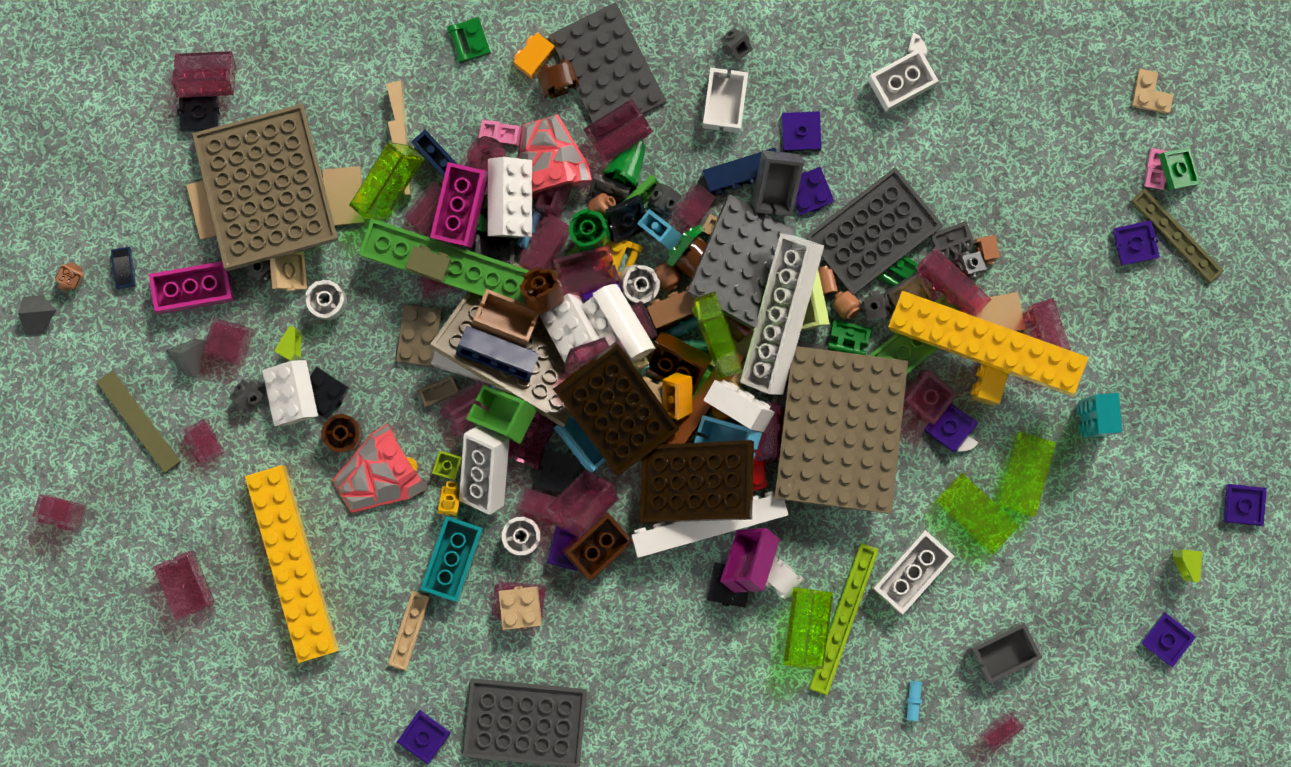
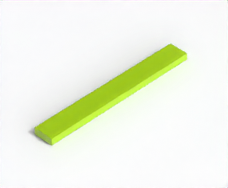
[809,543,879,695]

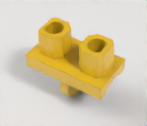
[438,481,460,516]

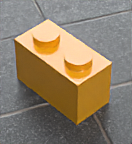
[513,32,556,79]
[662,372,692,420]

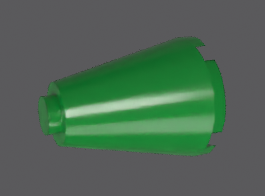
[602,137,646,192]

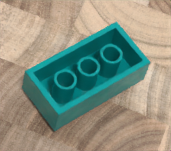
[1076,393,1122,439]
[420,516,485,602]

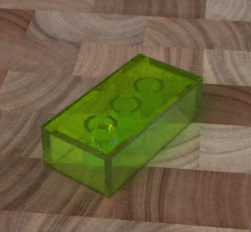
[349,142,425,221]
[692,291,742,379]
[995,432,1056,517]
[933,473,1019,554]
[783,587,833,670]

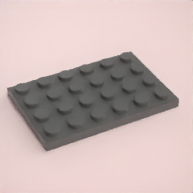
[548,2,667,136]
[805,167,943,295]
[686,194,795,329]
[463,678,587,767]

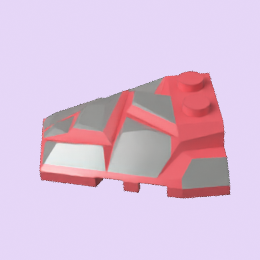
[519,114,592,199]
[332,424,427,513]

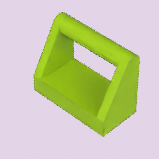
[274,326,302,361]
[1173,550,1202,582]

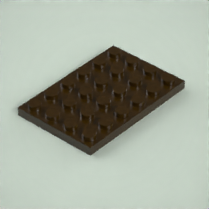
[553,342,680,476]
[639,440,754,523]

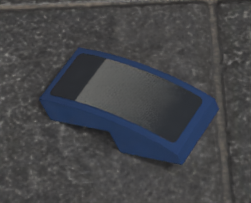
[111,247,136,290]

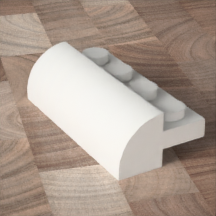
[581,284,656,363]

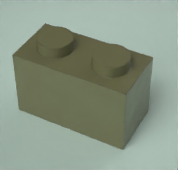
[405,245,452,284]

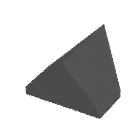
[18,295,56,335]
[166,339,208,378]

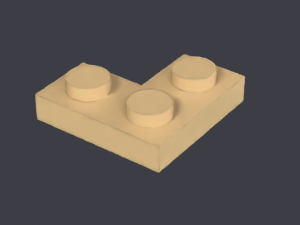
[1131,69,1174,114]

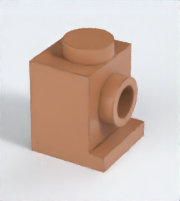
[974,235,1000,265]

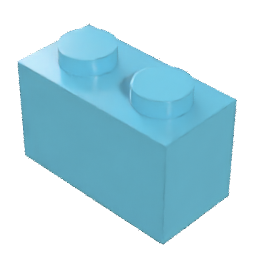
[637,209,682,251]

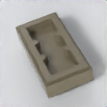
[417,375,460,408]

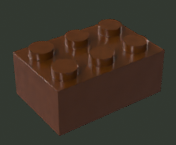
[646,331,713,397]
[561,512,633,581]

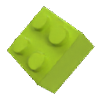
[432,450,462,481]

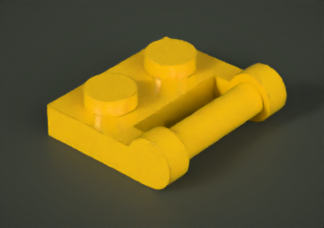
[597,237,643,278]

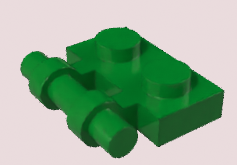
[827,320,871,355]

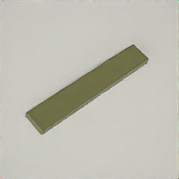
[1130,188,1224,284]
[97,371,182,473]

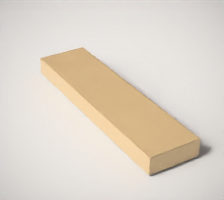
[388,591,431,671]

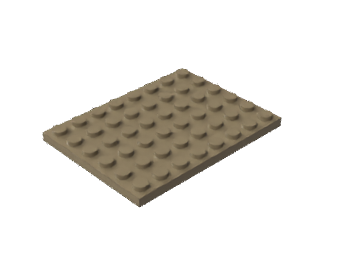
[192,104,339,271]
[430,292,595,428]
[774,346,908,514]

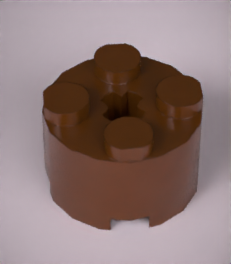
[537,59,580,99]
[675,237,707,279]
[519,267,564,314]
[321,414,363,454]

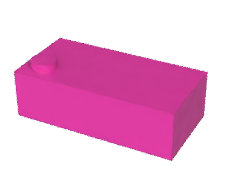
[430,162,488,248]
[149,261,235,315]

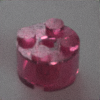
[467,136,506,172]

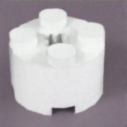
[617,265,660,303]
[306,280,347,320]
[502,517,541,555]
[766,556,804,599]

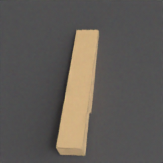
[386,80,412,198]

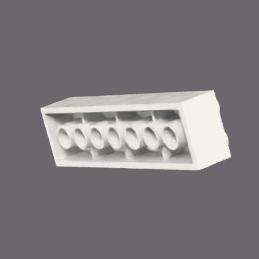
[740,234,824,395]
[632,491,788,558]

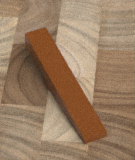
[664,347,746,444]

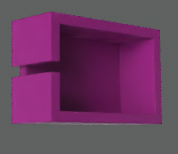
[720,528,780,592]

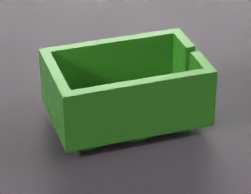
[466,385,537,444]

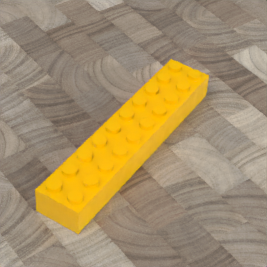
[888,291,1089,397]
[245,465,339,663]

